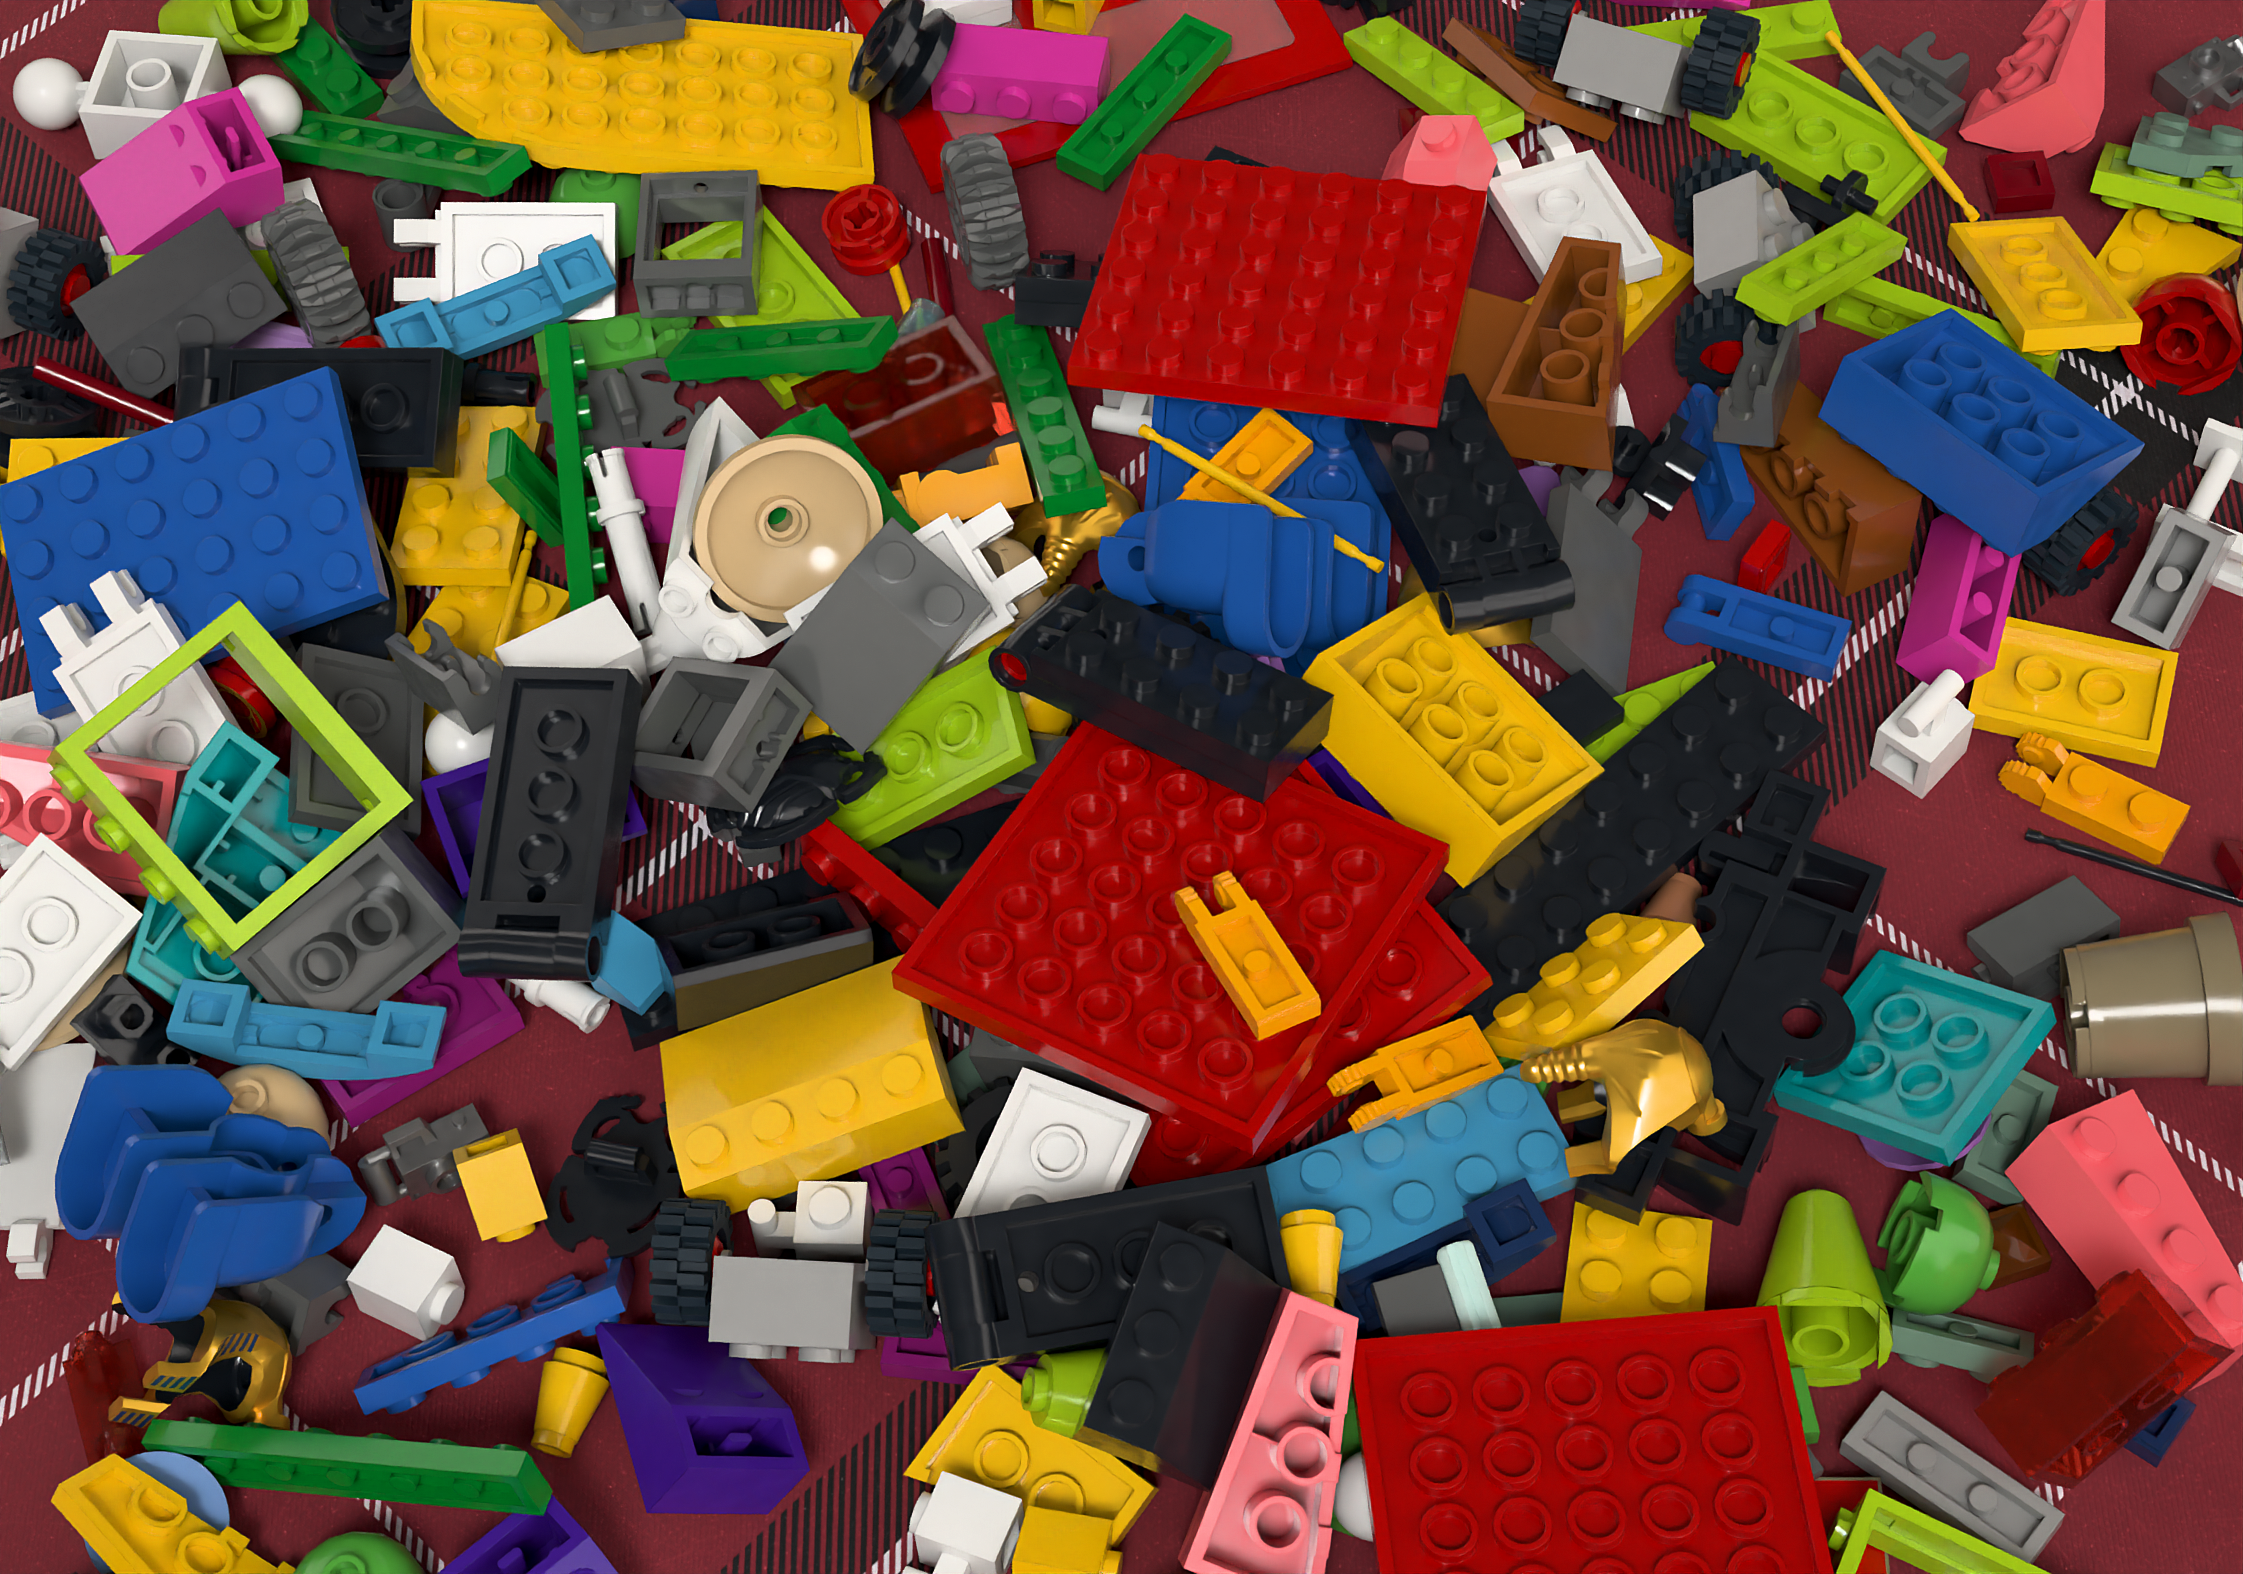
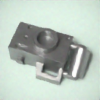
[2151,34,2243,119]
[358,1103,490,1206]

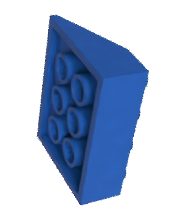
[1818,308,2145,558]

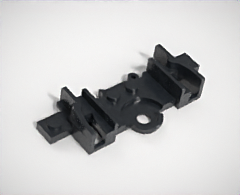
[1573,768,1887,1226]

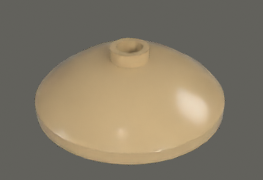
[692,434,883,623]

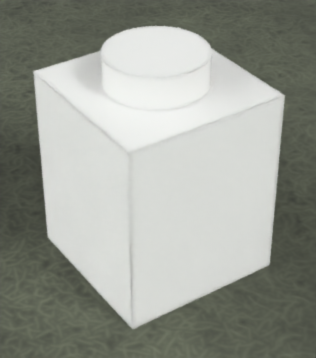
[346,1224,465,1341]

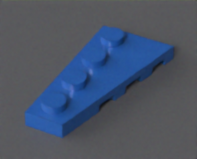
[353,1256,636,1415]

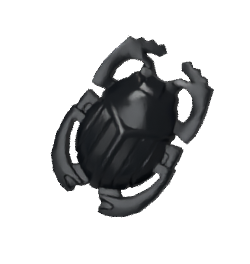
[706,734,888,849]
[544,1095,682,1259]

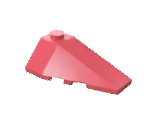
[1959,0,2105,159]
[1381,115,1498,191]
[0,740,192,897]

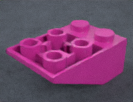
[79,87,285,255]

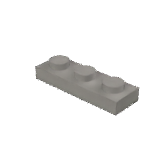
[1839,1390,2065,1564]

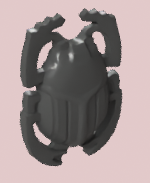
[535,358,706,464]

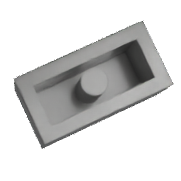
[2111,508,2238,650]

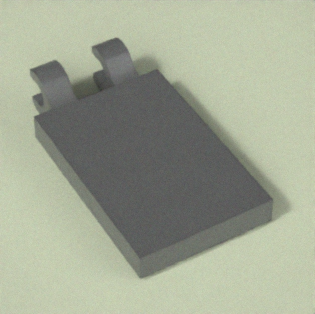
[1530,465,1649,698]

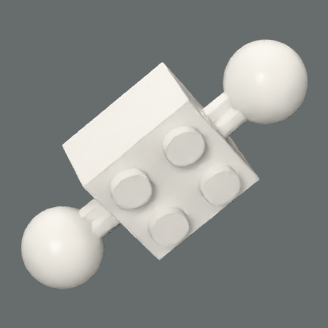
[13,30,303,159]
[425,595,712,775]

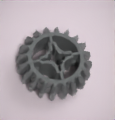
[940,132,1030,291]
[260,198,372,348]

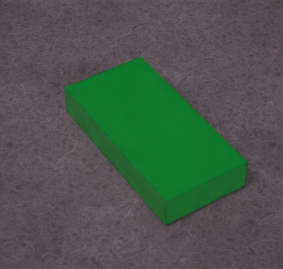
[486,427,564,548]

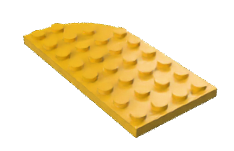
[410,0,875,192]

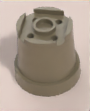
[2059,910,2243,1086]

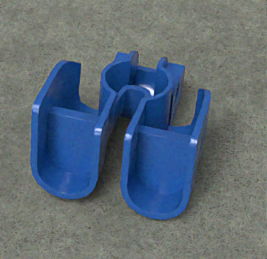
[1097,497,1375,659]
[55,1064,367,1324]

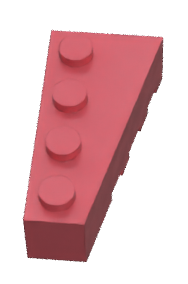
[2004,1089,2243,1396]
[1178,1287,1359,1574]

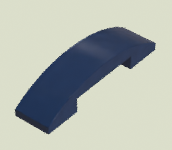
[1334,1178,1557,1340]

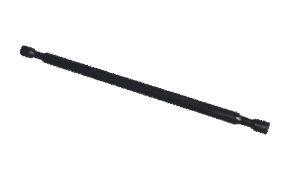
[2025,828,2243,908]

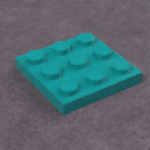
[1774,949,2057,1167]

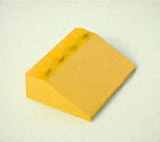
[1301,592,1605,889]
[660,954,965,1215]

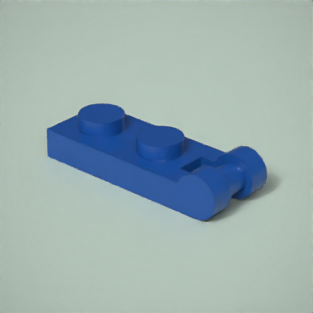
[1664,574,1852,683]

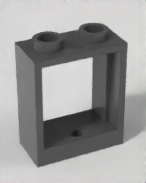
[633,170,764,318]
[630,656,813,814]

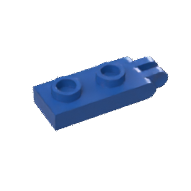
[1676,383,1755,541]

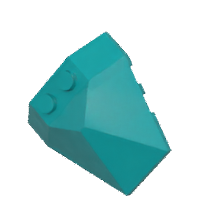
[124,720,368,1006]

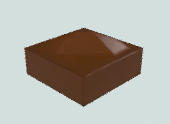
[1984,1202,2053,1292]

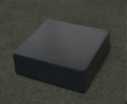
[1536,669,1625,748]

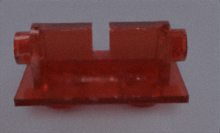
[62,1330,151,1467]

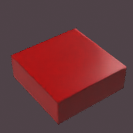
[1737,519,1792,595]

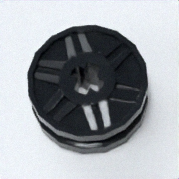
[330,0,412,79]
[848,0,956,119]
[0,366,101,469]

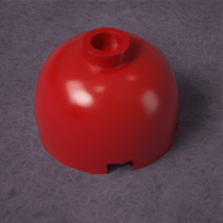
[2120,272,2243,396]

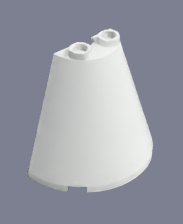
[658,396,794,663]

